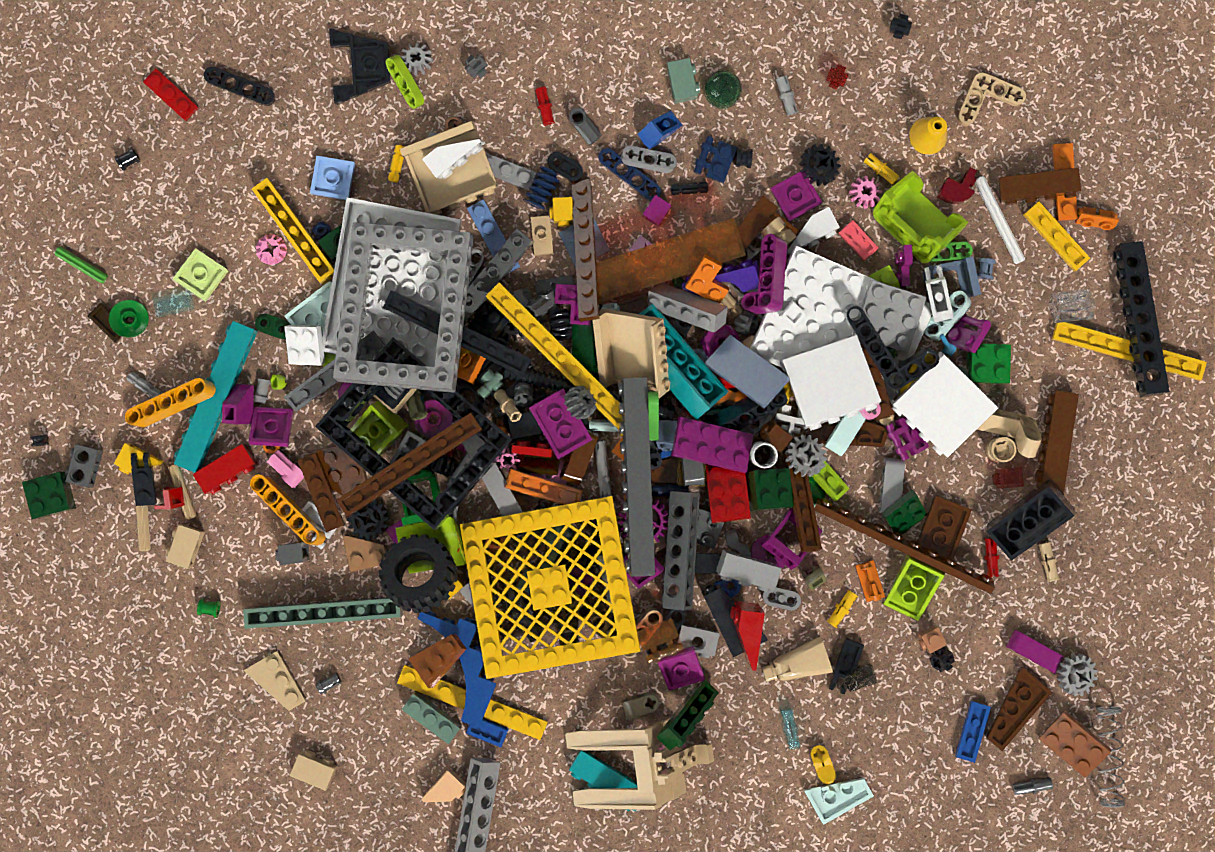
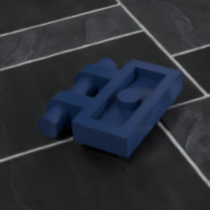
[694,136,737,184]

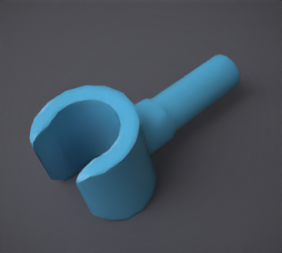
[940,334,956,357]

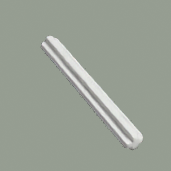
[975,176,1025,264]

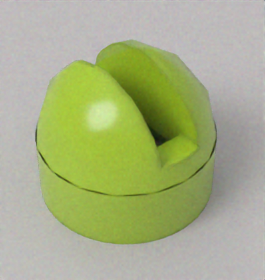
[270,374,287,390]

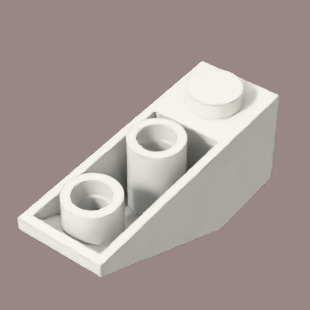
[422,139,485,179]
[787,207,839,255]

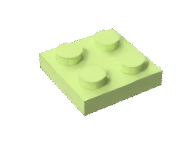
[173,248,228,302]

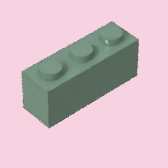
[402,691,462,744]

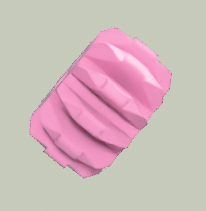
[849,176,882,209]

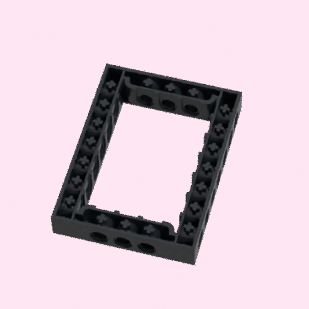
[315,337,514,530]

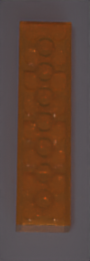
[596,218,746,303]

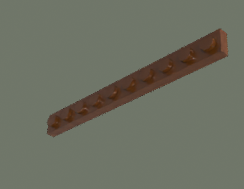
[814,498,995,594]

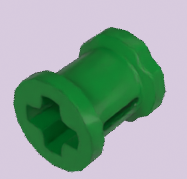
[197,598,221,618]

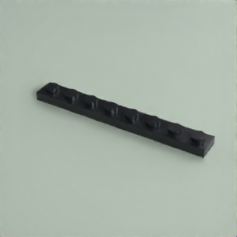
[383,290,532,376]

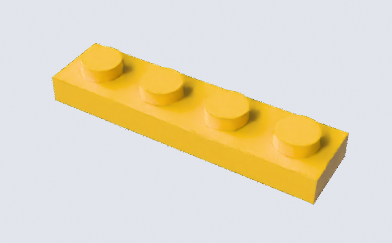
[1023,201,1090,272]

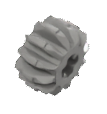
[400,42,433,76]

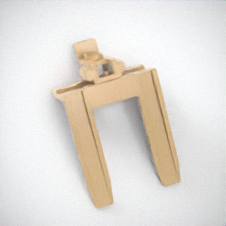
[565,716,714,810]

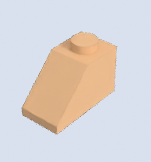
[421,768,466,802]

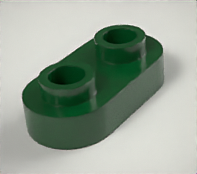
[255,314,291,340]

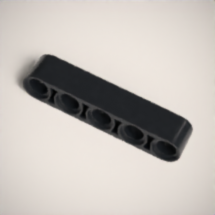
[703,387,788,431]

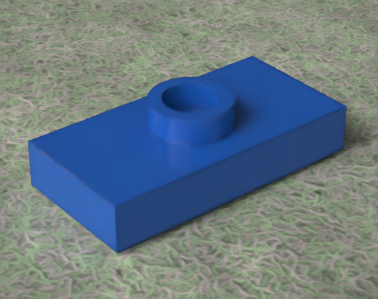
[466,718,509,748]

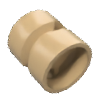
[761,217,797,245]
[986,437,1016,462]

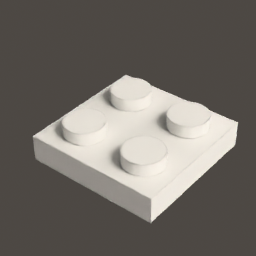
[284,325,325,365]

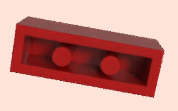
[192,444,258,495]

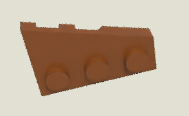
[409,634,467,688]

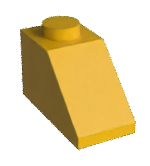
[114,443,164,474]

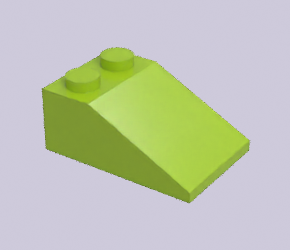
[351,400,409,455]
[883,555,945,621]

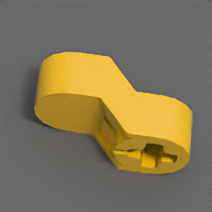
[811,745,836,784]

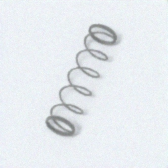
[1096,706,1125,808]

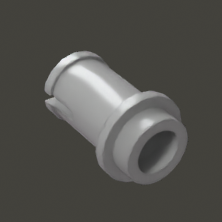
[254,379,270,403]

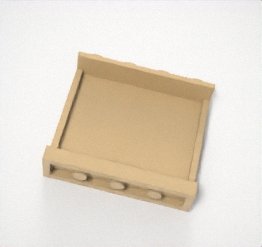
[400,121,499,215]
[593,309,670,398]

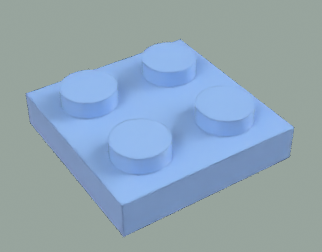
[310,156,355,200]

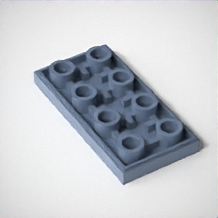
[705,335,790,408]

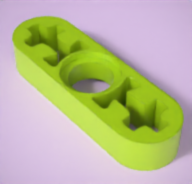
[386,55,424,109]

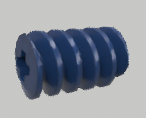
[523,166,560,210]

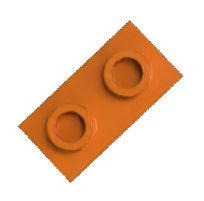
[1075,206,1120,230]
[855,560,885,602]

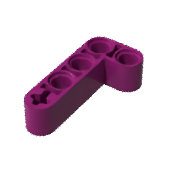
[741,234,787,314]

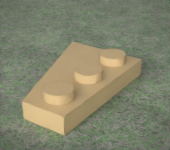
[243,651,307,711]

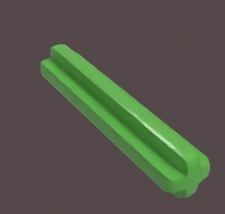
[54,247,108,283]

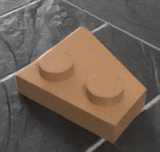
[342,535,386,572]

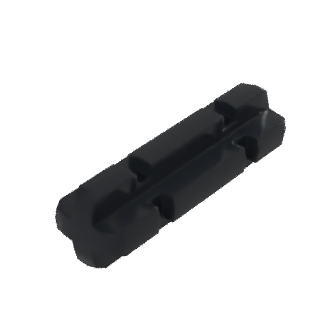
[671,182,708,195]

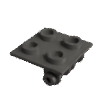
[679,508,724,549]

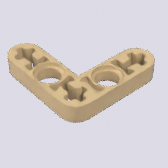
[957,72,1026,126]

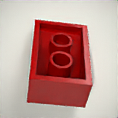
[730,601,765,671]

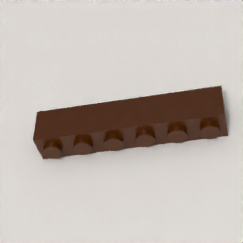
[1034,390,1079,495]

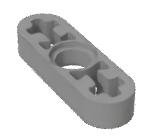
[621,146,677,173]

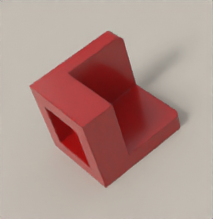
[154,487,185,509]

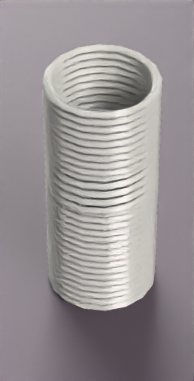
[749,441,778,468]

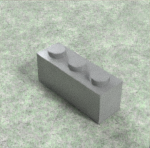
[716,549,782,592]

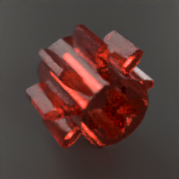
[826,64,849,90]

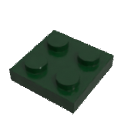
[881,490,927,535]

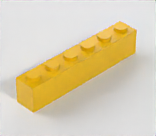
[252,178,334,285]

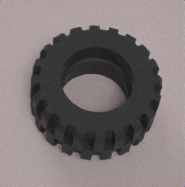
[379,534,458,613]

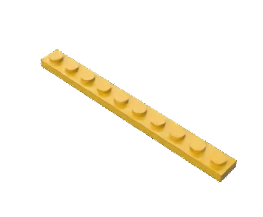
[485,283,622,431]

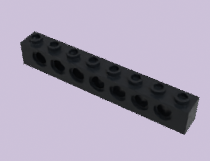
[1113,241,1170,398]

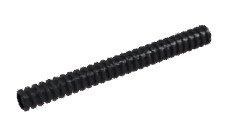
[503,368,675,421]

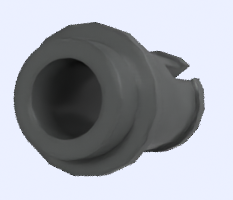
[315,673,342,694]

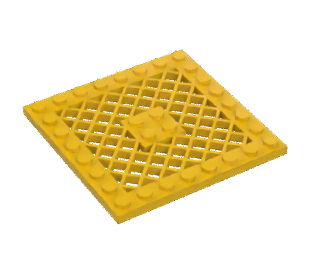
[460,496,641,679]

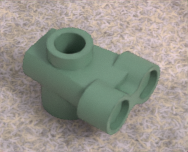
[476,369,503,401]

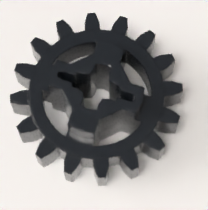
[799,144,841,186]
[347,499,390,540]

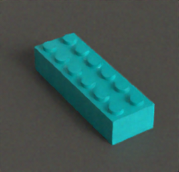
[639,304,729,420]

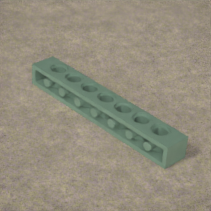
[243,597,403,629]

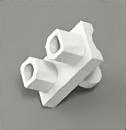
[774,405,805,436]

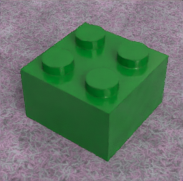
[967,344,1011,384]

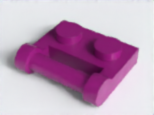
[946,313,991,354]

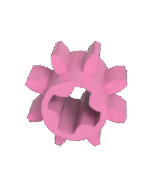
[497,449,520,473]

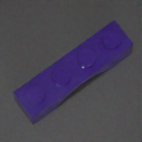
[681,259,760,298]

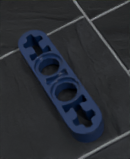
[599,148,661,201]

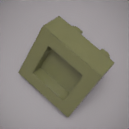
[802,565,827,591]

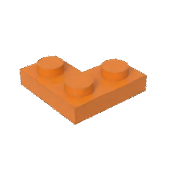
[685,254,729,303]

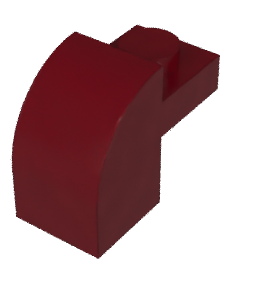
[936,167,977,205]

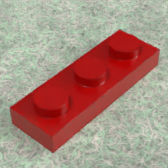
[143,68,199,121]

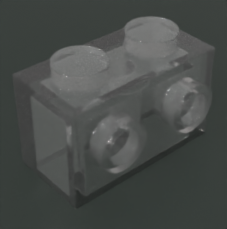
[1049,289,1096,323]

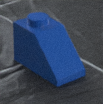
[637,111,683,149]

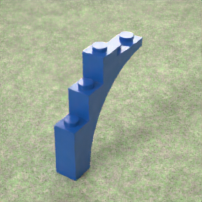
[418,611,496,728]

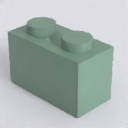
[667,58,700,104]

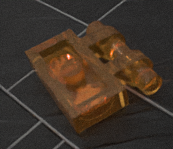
[638,618,684,664]

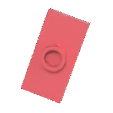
[838,220,878,262]

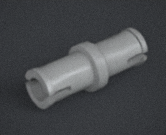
[775,75,799,116]

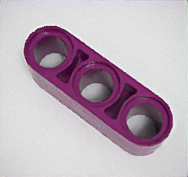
[1005,630,1064,674]

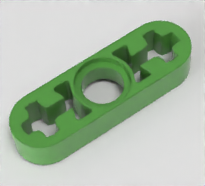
[930,242,973,262]
[648,391,659,441]

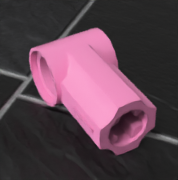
[267,450,304,488]

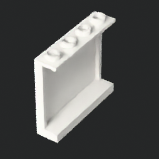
[781,335,881,431]
[891,352,998,458]

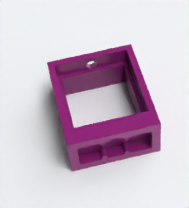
[761,507,823,570]

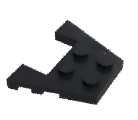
[329,29,391,105]

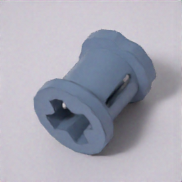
[977,258,996,280]

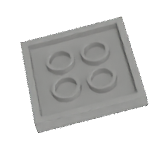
[852,280,927,353]

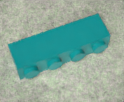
[569,750,638,811]

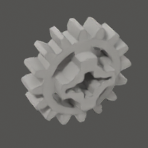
[785,435,827,477]
[1056,653,1098,696]

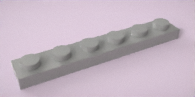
[427,131,537,191]

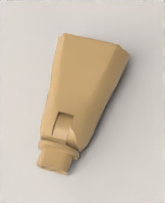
[762,636,833,682]

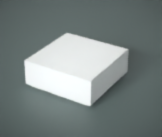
[779,301,807,329]

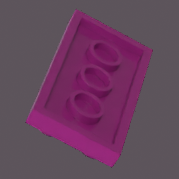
[671,417,753,473]

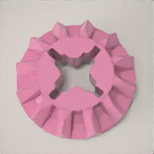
[255,234,287,265]

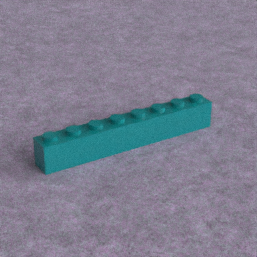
[174,321,258,473]

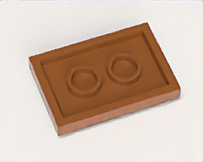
[1039,710,1112,778]

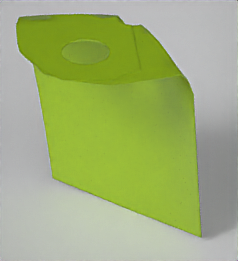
[396,517,466,574]

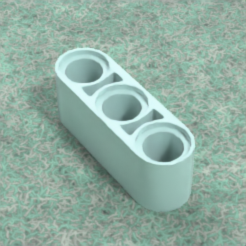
[924,291,972,341]
[825,411,870,456]

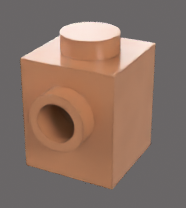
[917,625,947,654]

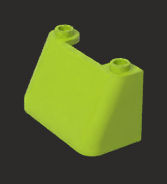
[873,171,969,263]

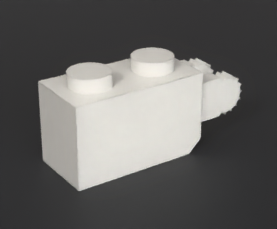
[924,264,954,322]

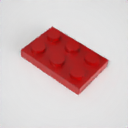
[511,440,553,457]
[705,465,751,523]

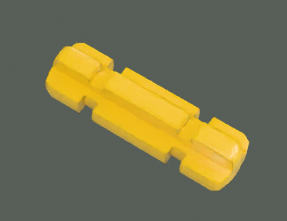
[388,145,404,183]

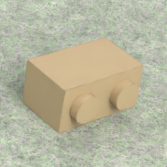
[165,524,205,569]
[290,750,337,791]

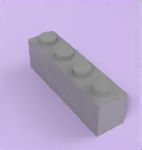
[647,282,728,333]

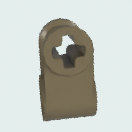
[621,692,659,721]

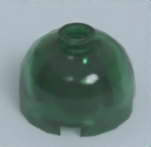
[704,70,742,109]

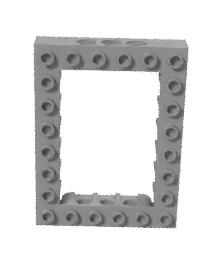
[333,222,473,393]

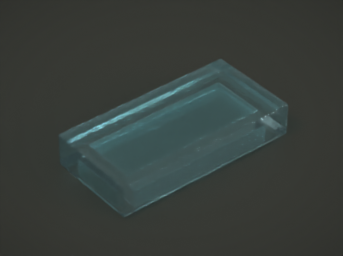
[152,291,195,318]

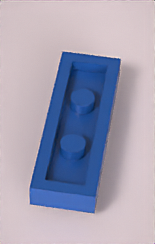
[955,701,991,763]

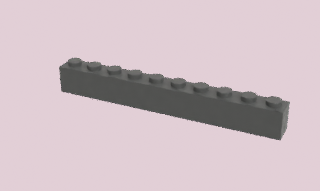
[618,377,655,577]

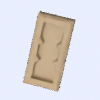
[531,215,553,256]

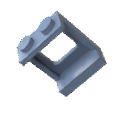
[923,257,981,302]

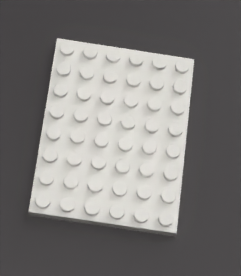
[322,197,462,367]
[750,245,932,404]

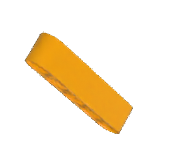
[125,378,216,428]
[250,474,326,546]

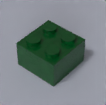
[746,468,794,512]
[22,472,76,519]

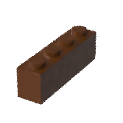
[998,167,1081,205]

